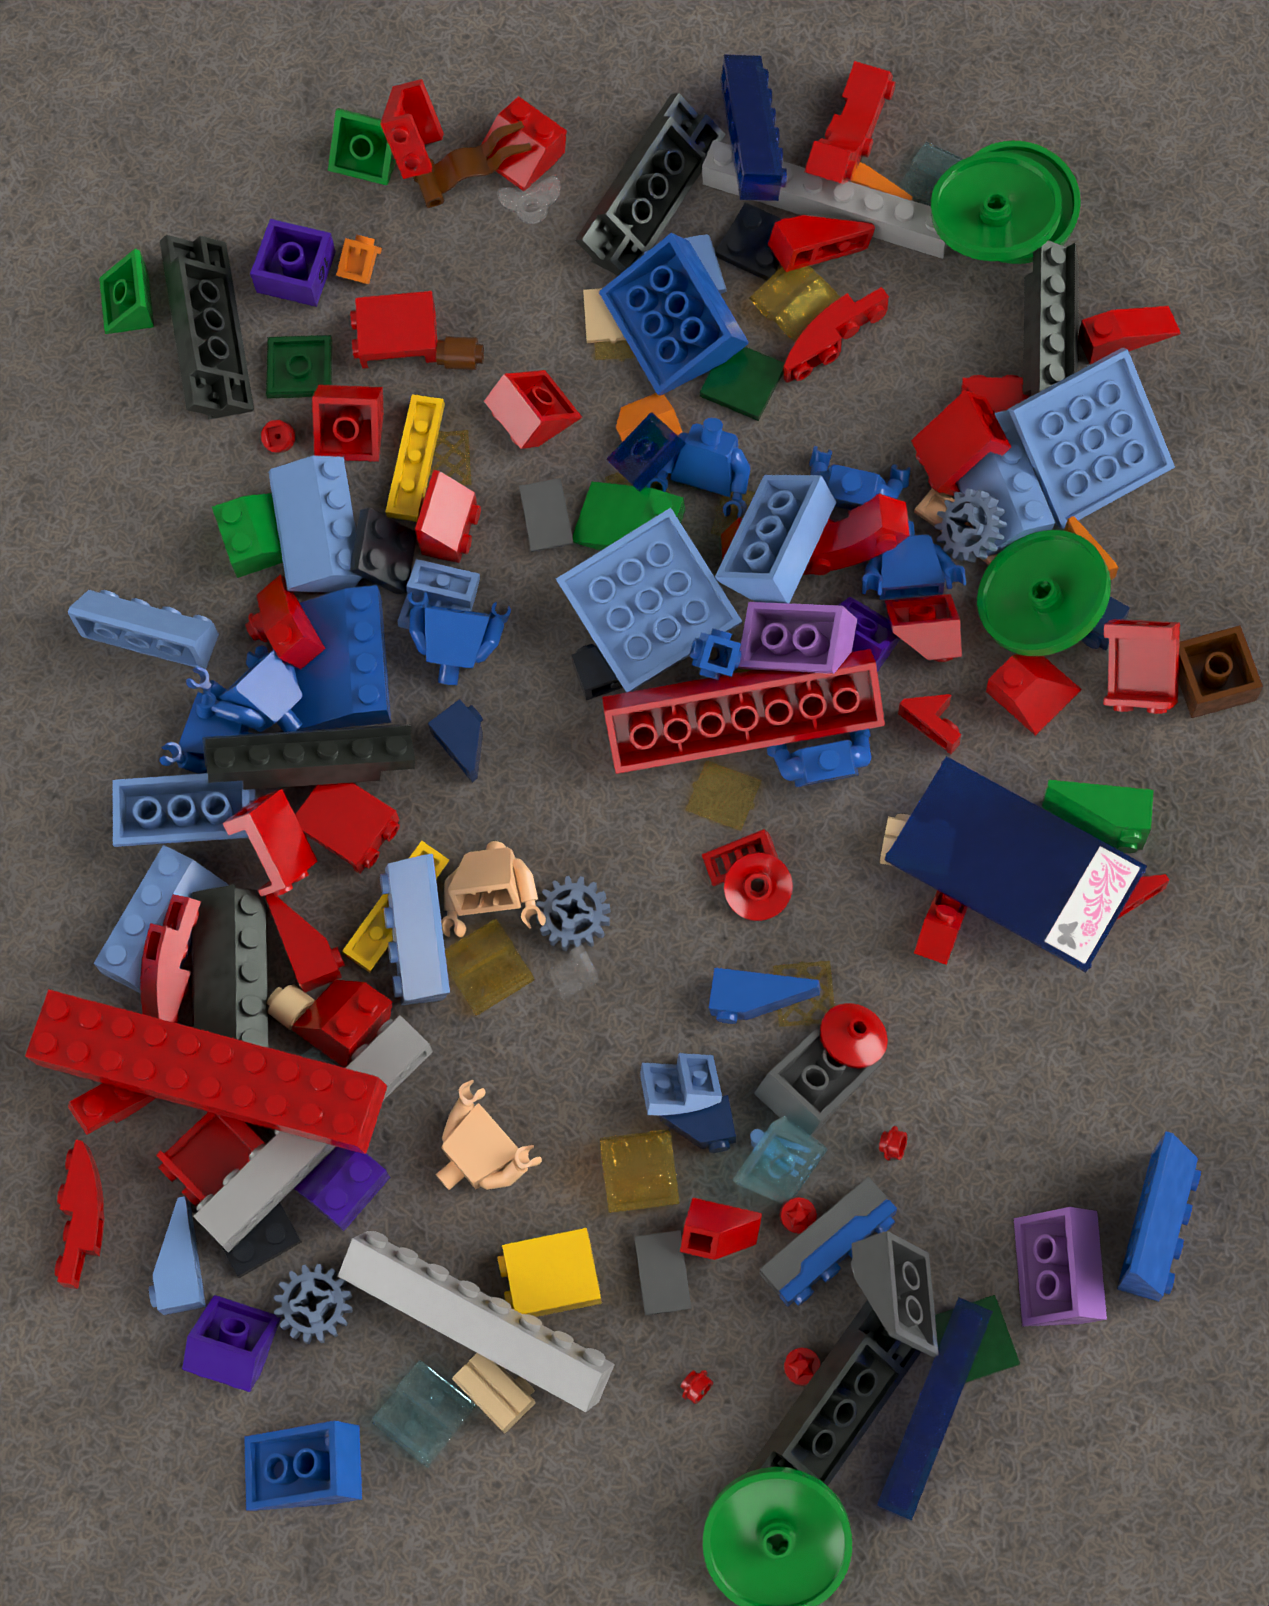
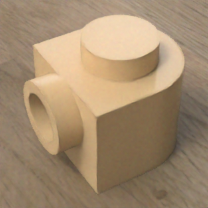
[267,984,316,1030]

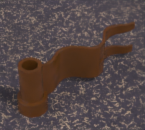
[413,121,532,208]

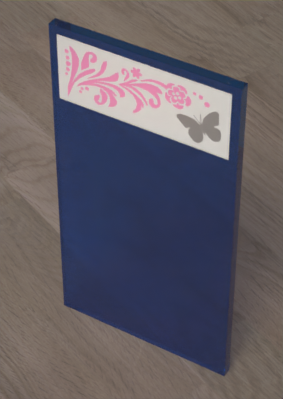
[884,756,1147,973]

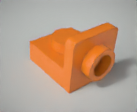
[336,234,382,284]

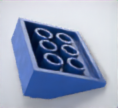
[599,233,749,396]
[287,585,391,731]
[1117,1131,1201,1302]

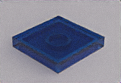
[606,412,686,492]

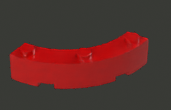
[804,61,896,184]
[721,494,910,576]

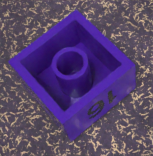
[250,219,336,307]

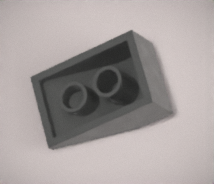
[754,1025,882,1142]
[851,1231,939,1357]

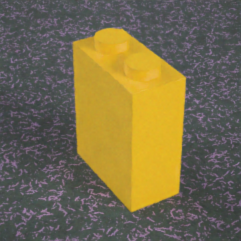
[498,1228,602,1317]

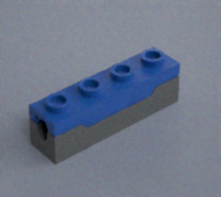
[759,1176,897,1307]

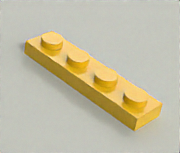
[385,394,445,522]
[342,841,450,973]

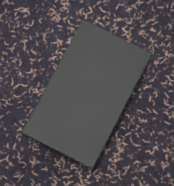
[519,478,574,552]
[634,1230,692,1316]

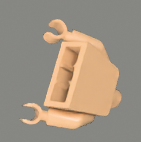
[441,841,546,937]
[435,1080,542,1190]

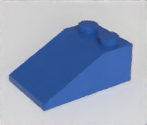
[244,1420,362,1511]

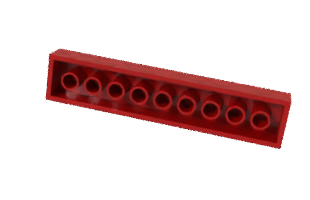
[25,989,388,1154]

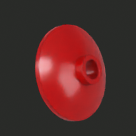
[724,852,793,921]
[820,1003,888,1068]

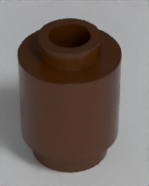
[436,336,484,370]

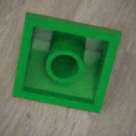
[328,108,396,185]
[99,249,154,334]

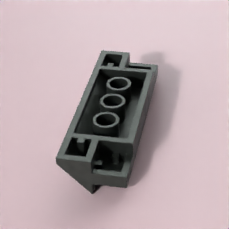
[575,93,726,275]
[160,235,254,420]
[1023,240,1079,397]
[203,724,415,790]
[191,884,268,1047]
[744,1299,922,1486]

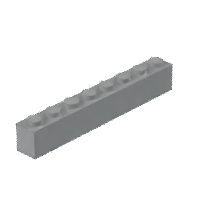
[702,140,948,259]
[193,1015,433,1252]
[338,1231,615,1412]

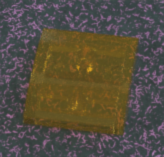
[749,266,841,342]
[445,919,535,1016]

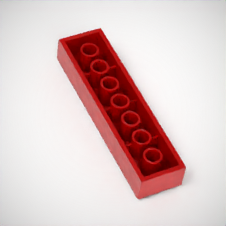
[602,649,885,774]

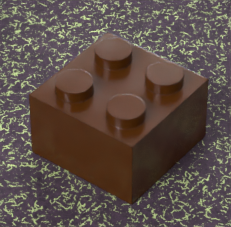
[1179,625,1263,718]

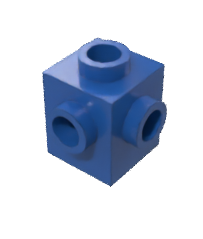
[690,628,742,680]

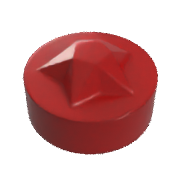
[261,420,295,453]
[779,1197,817,1234]
[784,1348,821,1386]

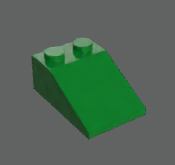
[572,481,685,551]
[212,493,283,578]
[1042,780,1154,854]

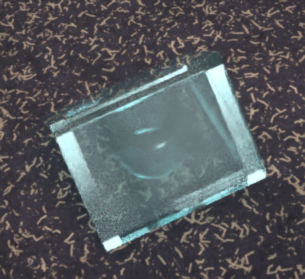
[733,1116,828,1204]

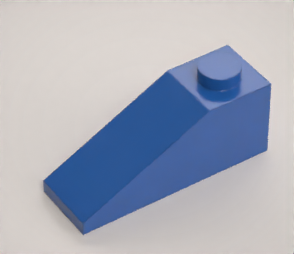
[709,968,821,1024]

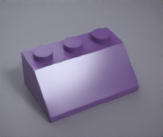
[738,602,857,674]
[1014,1207,1107,1326]

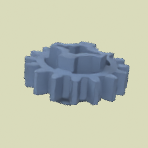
[935,488,1007,563]
[536,876,611,952]
[274,1264,353,1344]

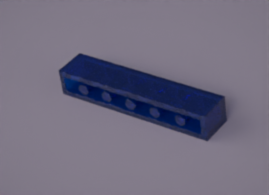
[720,54,787,201]
[876,1297,993,1522]

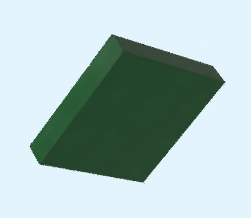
[266,335,332,399]
[700,347,785,421]
[935,1295,1020,1388]

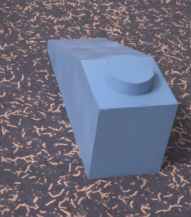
[149,1196,206,1315]

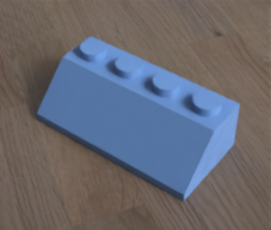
[956,410,1055,556]
[268,455,363,593]
[715,475,836,603]
[68,590,219,669]
[113,773,256,847]
[94,845,229,993]
[380,854,450,1005]

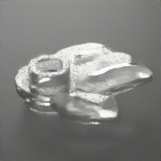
[498,175,561,224]

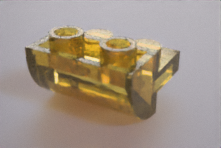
[600,1129,680,1213]

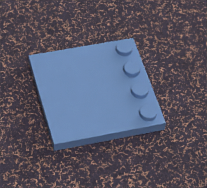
[1008,348,1175,529]
[556,508,742,692]

